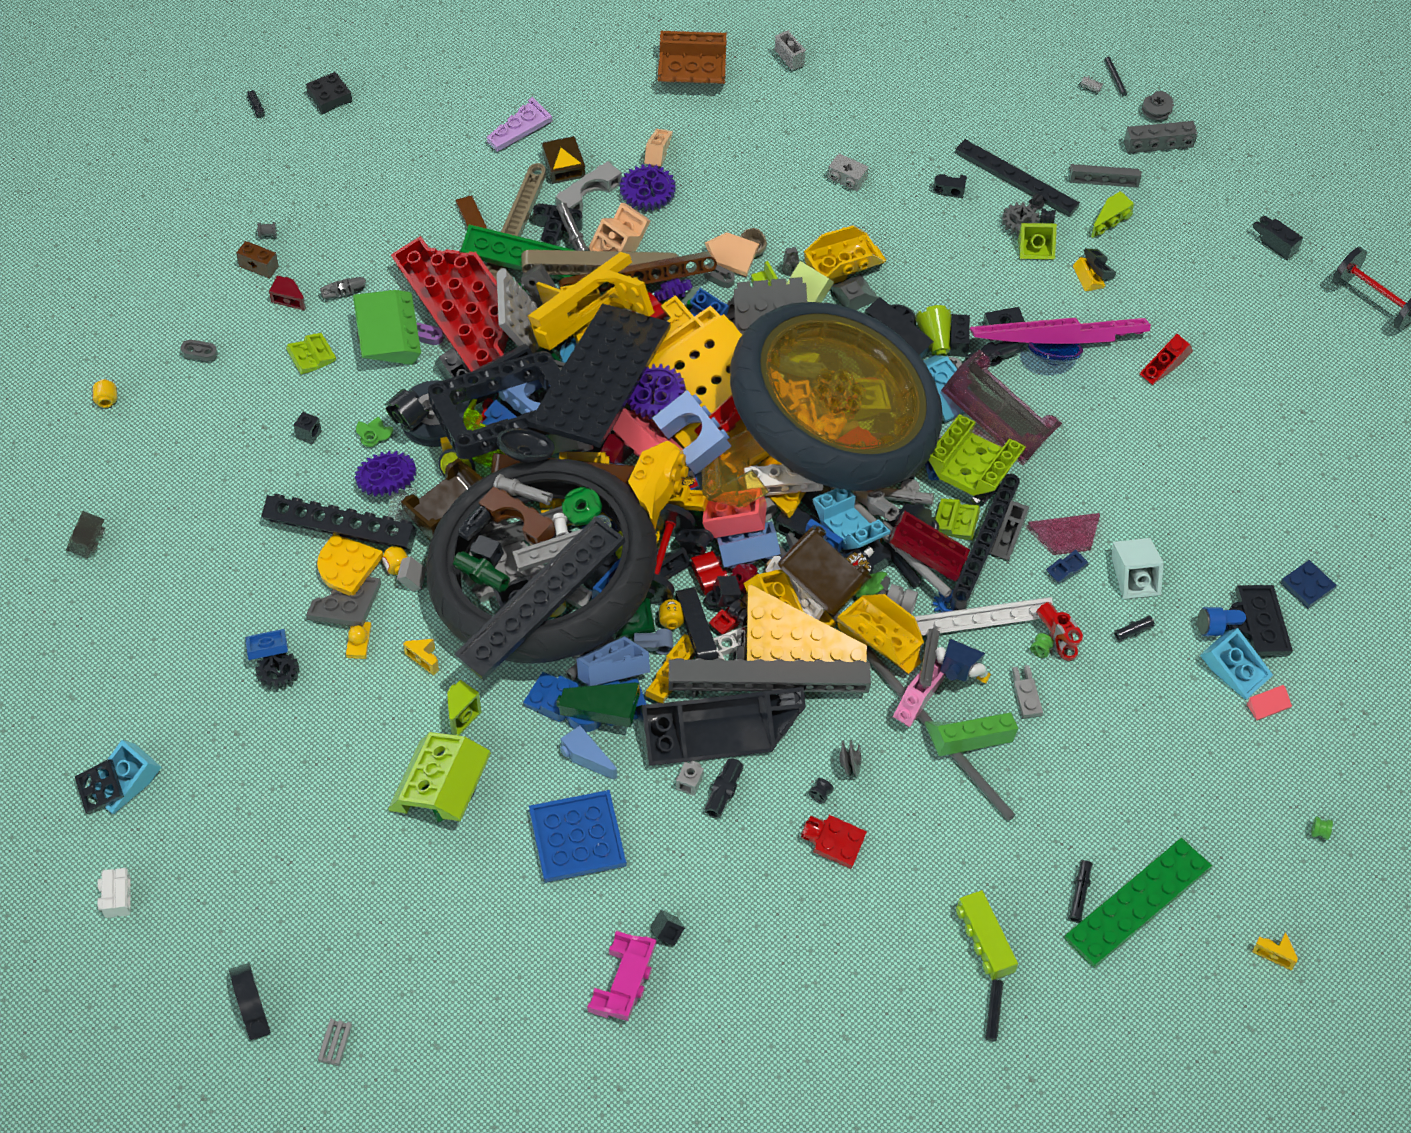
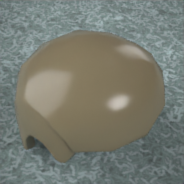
[740,228,767,257]

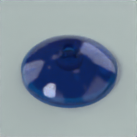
[1028,342,1083,365]

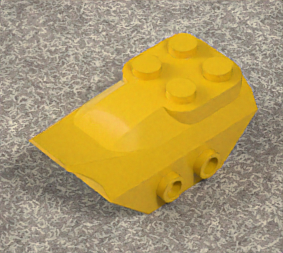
[804,225,887,284]
[628,441,689,529]
[837,594,924,674]

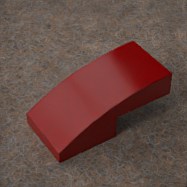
[709,607,739,635]

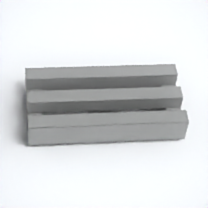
[318,1018,352,1066]

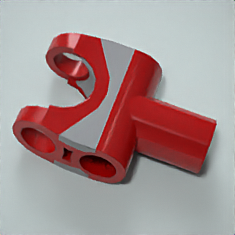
[1036,602,1083,661]

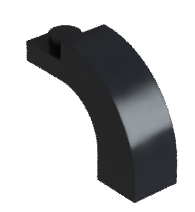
[229,962,271,1040]

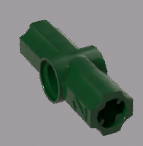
[453,551,510,592]

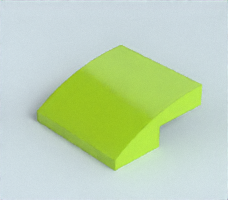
[286,332,336,374]
[936,498,980,540]

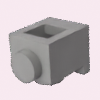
[676,761,704,796]

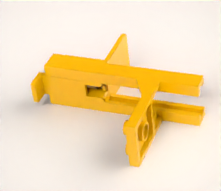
[528,252,654,350]

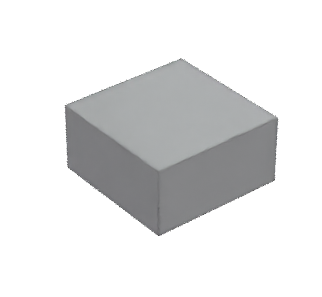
[397,556,426,592]

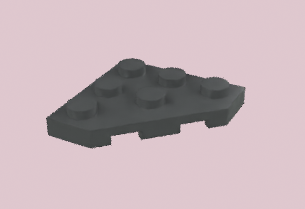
[306,577,382,626]

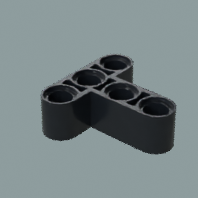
[533,203,583,246]

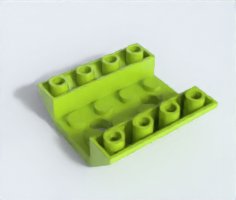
[929,414,1026,496]
[388,732,491,821]

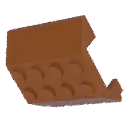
[658,31,727,84]

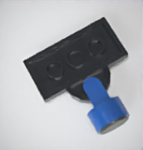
[1197,585,1293,656]

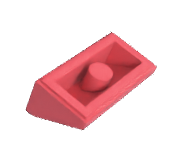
[1247,685,1292,721]

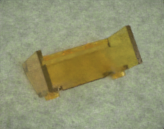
[702,429,769,508]

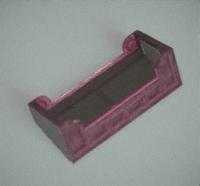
[941,349,1063,465]

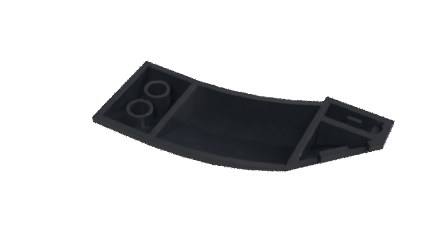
[636,687,806,766]

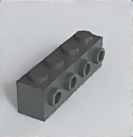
[1124,121,1198,153]

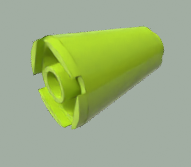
[915,305,951,356]

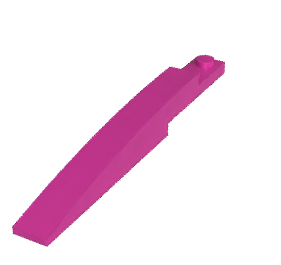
[970,317,1151,344]

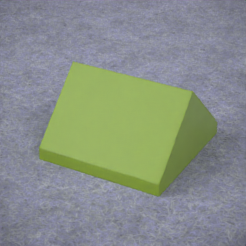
[1018,223,1057,259]

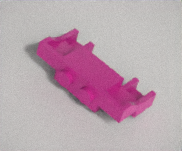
[587,931,656,1021]

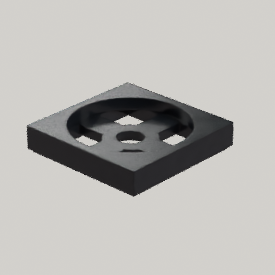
[74,759,124,815]

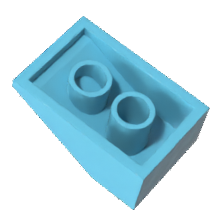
[1200,628,1273,699]
[88,740,161,814]

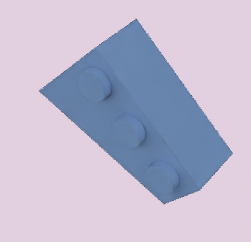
[577,637,650,686]

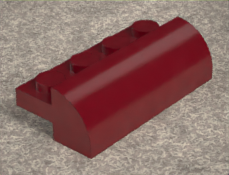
[889,510,970,582]

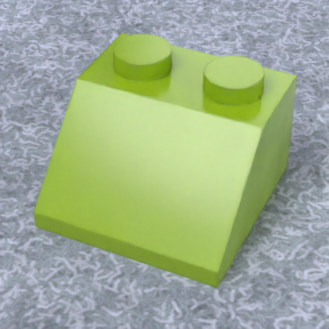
[447,679,482,736]

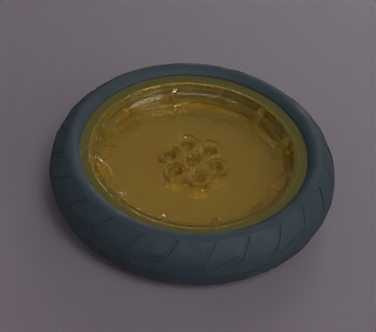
[730,302,943,491]

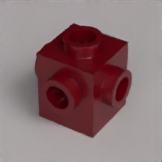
[731,564,759,594]

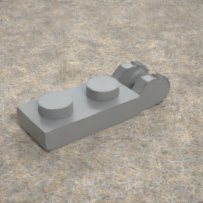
[1012,665,1043,719]

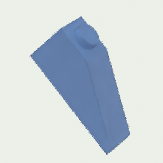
[560,726,617,780]

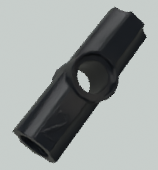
[964,341,1020,370]
[705,758,744,819]

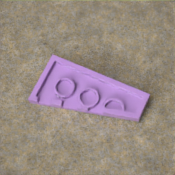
[487,97,552,152]

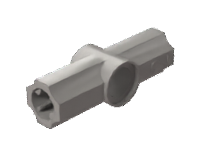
[854,490,899,521]

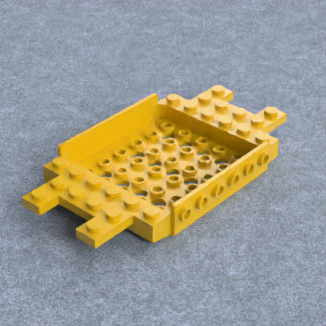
[643,295,800,489]

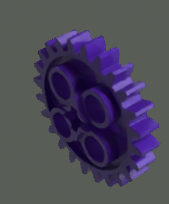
[620,164,676,212]
[627,364,686,419]
[355,451,417,497]

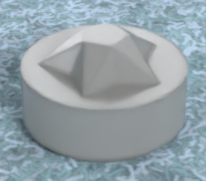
[900,479,920,492]

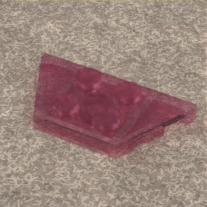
[1027,513,1100,555]

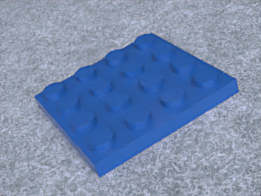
[529,790,627,883]

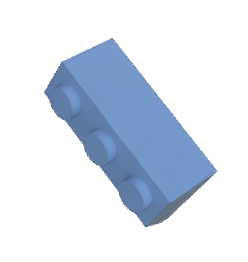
[717,521,781,568]

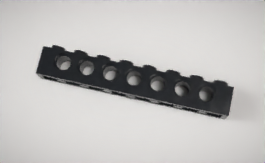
[261,494,417,551]

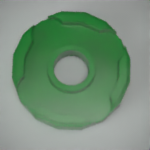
[562,487,602,525]

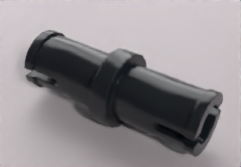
[1114,615,1155,642]

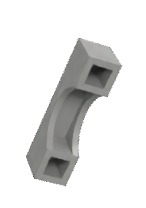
[555,161,622,212]

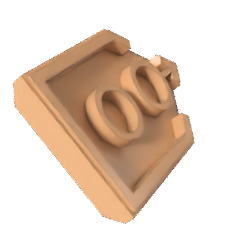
[705,232,760,277]

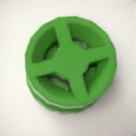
[1030,633,1054,658]
[1311,816,1333,840]

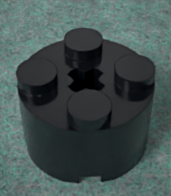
[385,389,429,432]

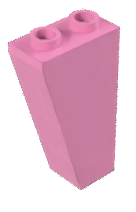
[893,658,946,727]

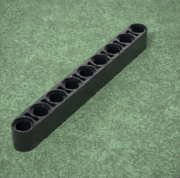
[950,473,1020,611]

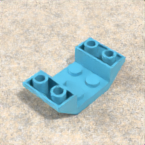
[924,355,976,422]
[813,488,890,550]

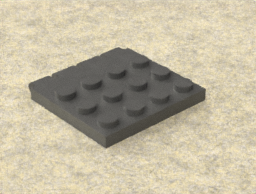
[734,277,810,350]

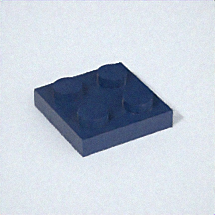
[1281,560,1337,609]

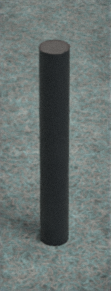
[1104,57,1128,97]

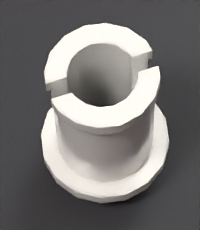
[552,513,569,537]

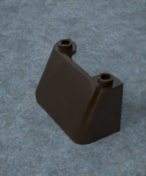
[401,458,482,542]
[777,525,872,615]

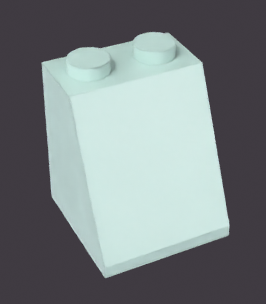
[1112,538,1164,599]

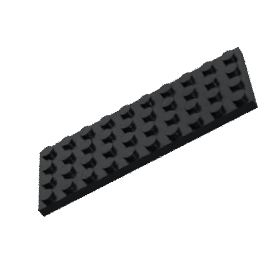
[529,303,671,448]

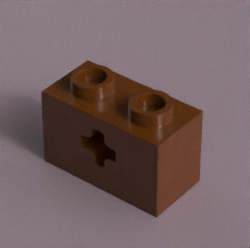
[236,241,279,279]

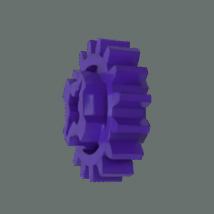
[654,278,693,301]

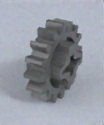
[1001,202,1040,236]

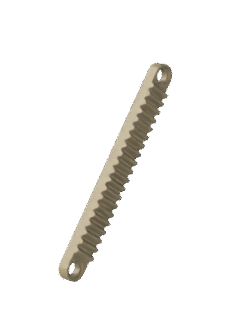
[486,163,546,281]

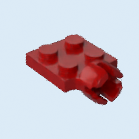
[801,814,867,869]

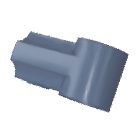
[634,629,673,655]

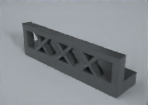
[1070,164,1142,188]

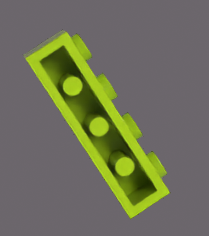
[956,890,1018,980]

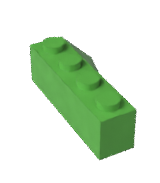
[925,712,1019,756]

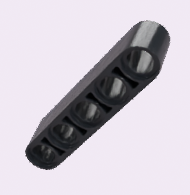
[675,587,718,660]

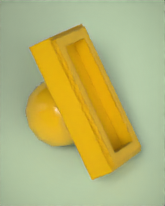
[346,622,372,659]

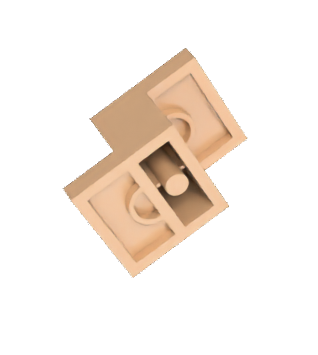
[589,203,651,252]

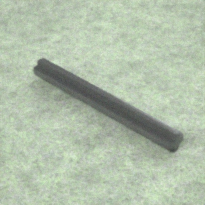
[919,627,940,688]

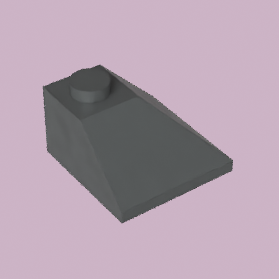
[830,274,879,310]

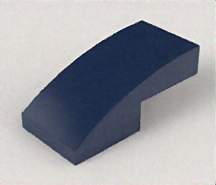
[1046,549,1089,584]

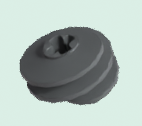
[1142,91,1174,120]
[839,740,862,776]

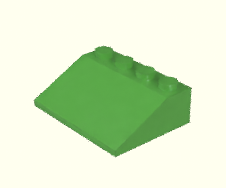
[353,290,421,365]

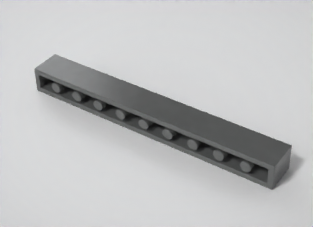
[669,658,871,693]

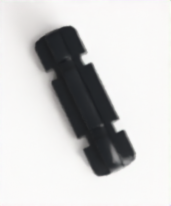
[247,90,265,118]

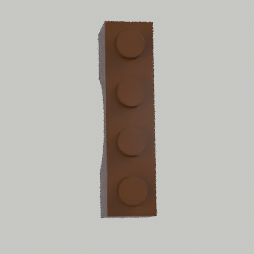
[478,487,556,545]

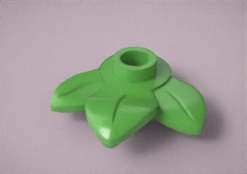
[356,417,393,447]
[855,572,887,599]

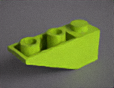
[1091,191,1135,238]

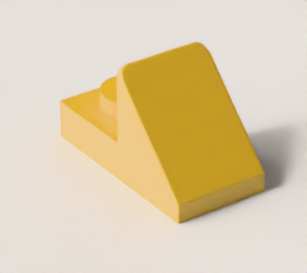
[403,639,439,676]
[1252,933,1298,971]

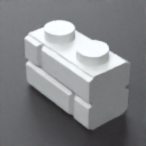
[98,868,131,918]

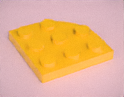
[317,534,383,596]

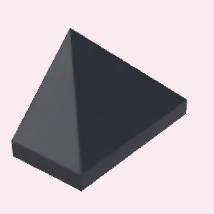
[659,547,691,580]

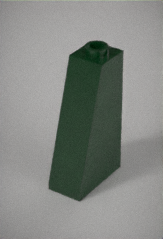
[556,682,641,728]

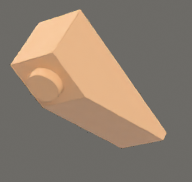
[644,128,673,167]

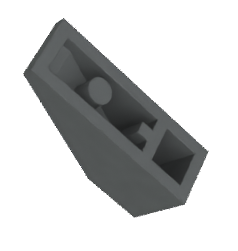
[991,500,1030,561]

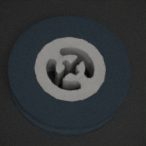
[401,380,471,447]

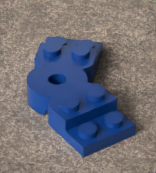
[523,671,646,732]

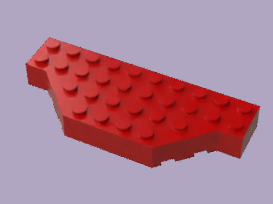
[391,236,509,372]

